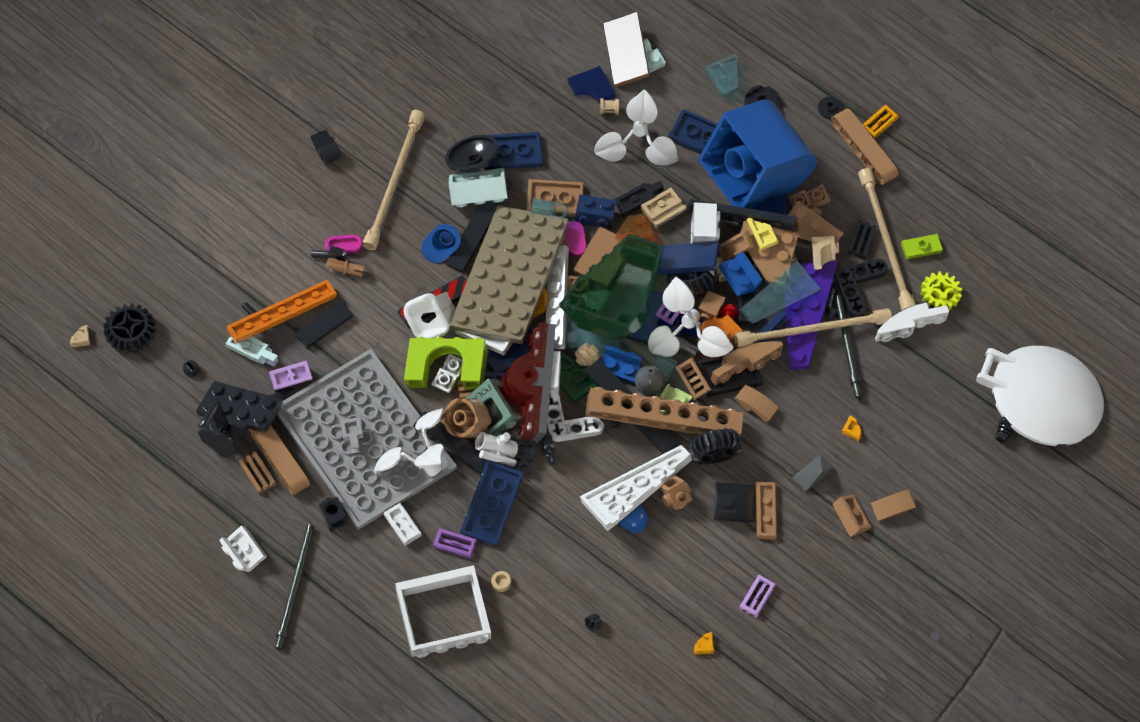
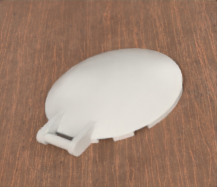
[976,346,1104,446]

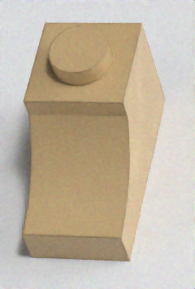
[811,236,839,269]

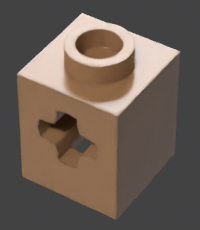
[698,291,725,322]

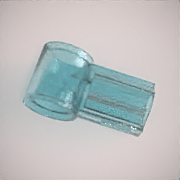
[530,198,568,219]

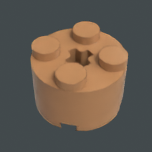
[444,398,491,438]

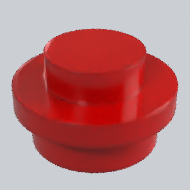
[719,304,738,320]

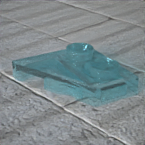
[705,53,738,97]

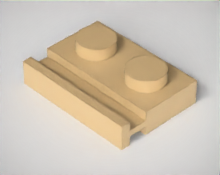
[640,188,687,228]

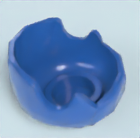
[619,504,649,534]

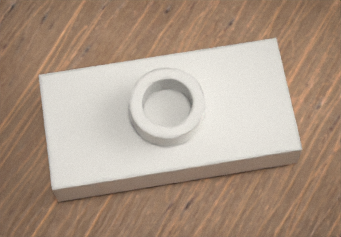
[383,503,422,546]

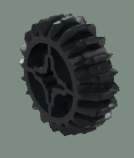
[667,268,718,298]
[103,303,156,354]
[689,428,742,465]

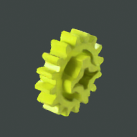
[920,271,962,310]

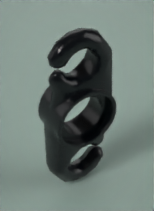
[541,426,555,466]

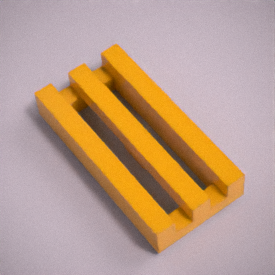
[862,105,899,140]

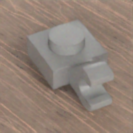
[340,417,363,454]

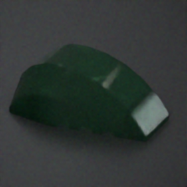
[560,234,663,340]

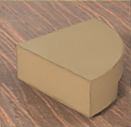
[70,325,91,348]

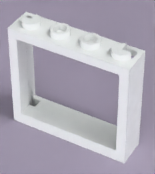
[395,565,491,658]

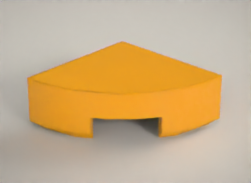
[841,415,861,442]
[694,632,714,655]

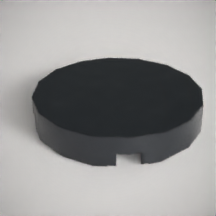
[744,85,780,109]

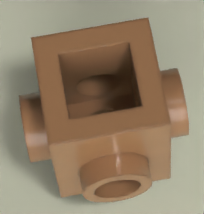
[660,476,692,510]

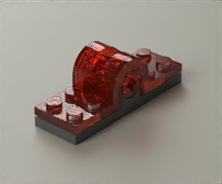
[500,322,556,444]

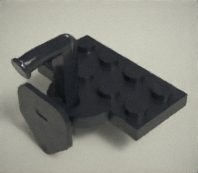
[196,381,283,457]

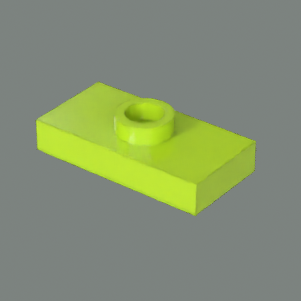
[901,234,943,260]

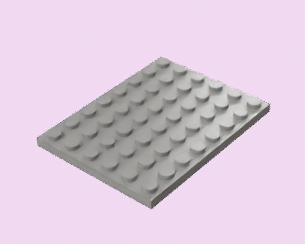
[277,349,457,530]

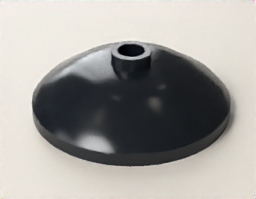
[445,135,499,173]

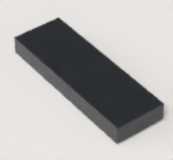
[295,301,352,349]

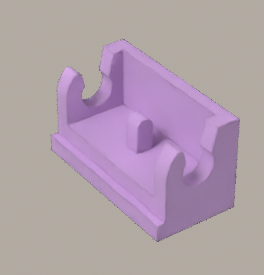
[269,360,312,391]

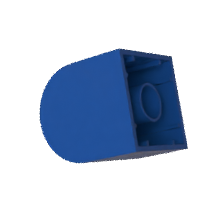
[698,100,817,209]

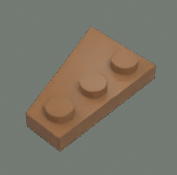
[788,201,843,243]

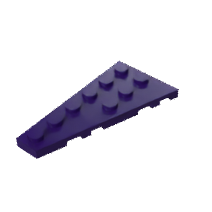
[783,261,838,370]

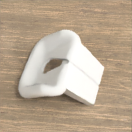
[404,291,456,338]

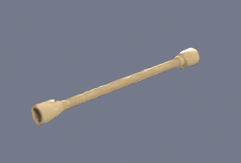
[362,110,426,250]
[858,168,916,311]
[734,308,892,348]

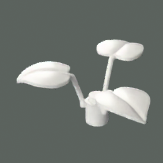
[594,90,678,166]
[648,277,734,357]
[374,408,444,477]

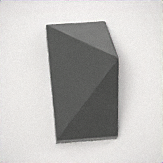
[792,454,834,493]

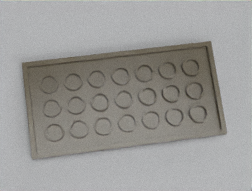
[450,205,569,344]

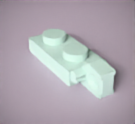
[225,336,278,367]

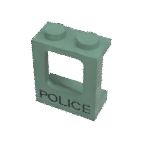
[466,378,521,436]

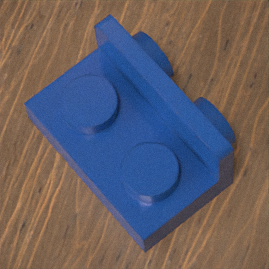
[718,251,762,296]
[602,345,642,385]

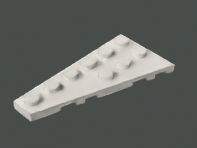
[580,445,692,531]

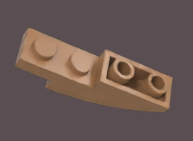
[711,341,783,386]

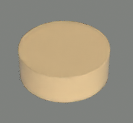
[491,571,511,592]

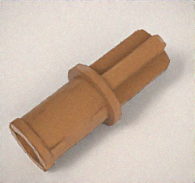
[326,258,365,278]

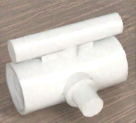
[475,432,518,467]

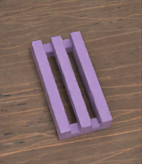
[739,574,776,618]

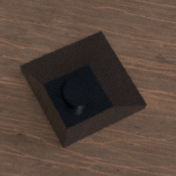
[714,482,754,523]

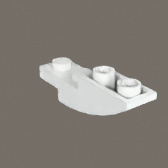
[875,303,949,342]

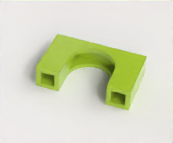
[404,337,488,389]

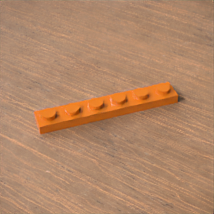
[227,280,337,344]

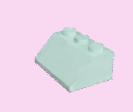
[449,168,507,207]

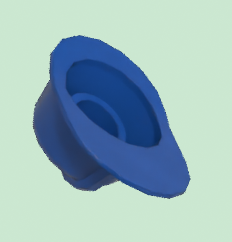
[421,224,461,263]

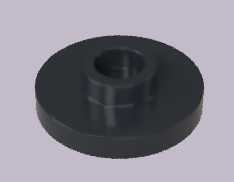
[818,97,842,119]

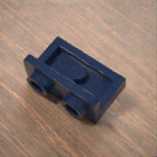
[575,194,616,229]

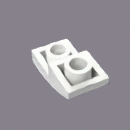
[432,354,463,393]

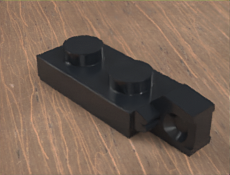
[614,181,664,217]

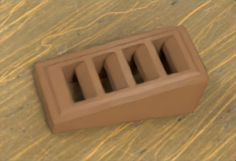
[675,357,711,400]

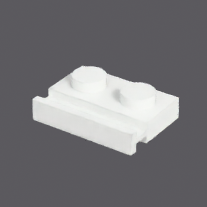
[550,351,561,398]

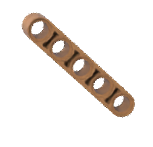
[831,108,898,185]
[247,425,310,496]

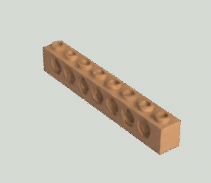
[585,387,743,436]

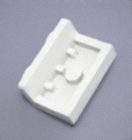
[219,525,267,572]

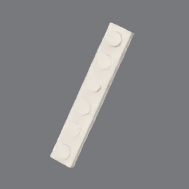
[545,245,569,350]

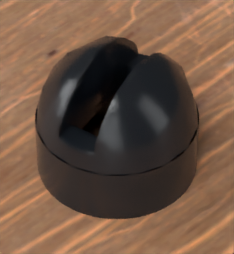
[183,360,199,377]
[584,614,602,631]

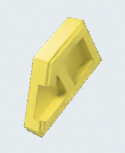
[747,218,778,251]

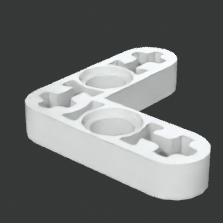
[547,392,604,442]

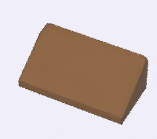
[833,494,872,537]

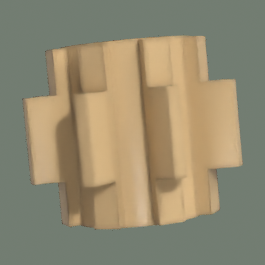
[574,343,600,368]

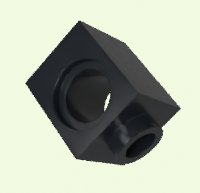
[319,497,348,532]

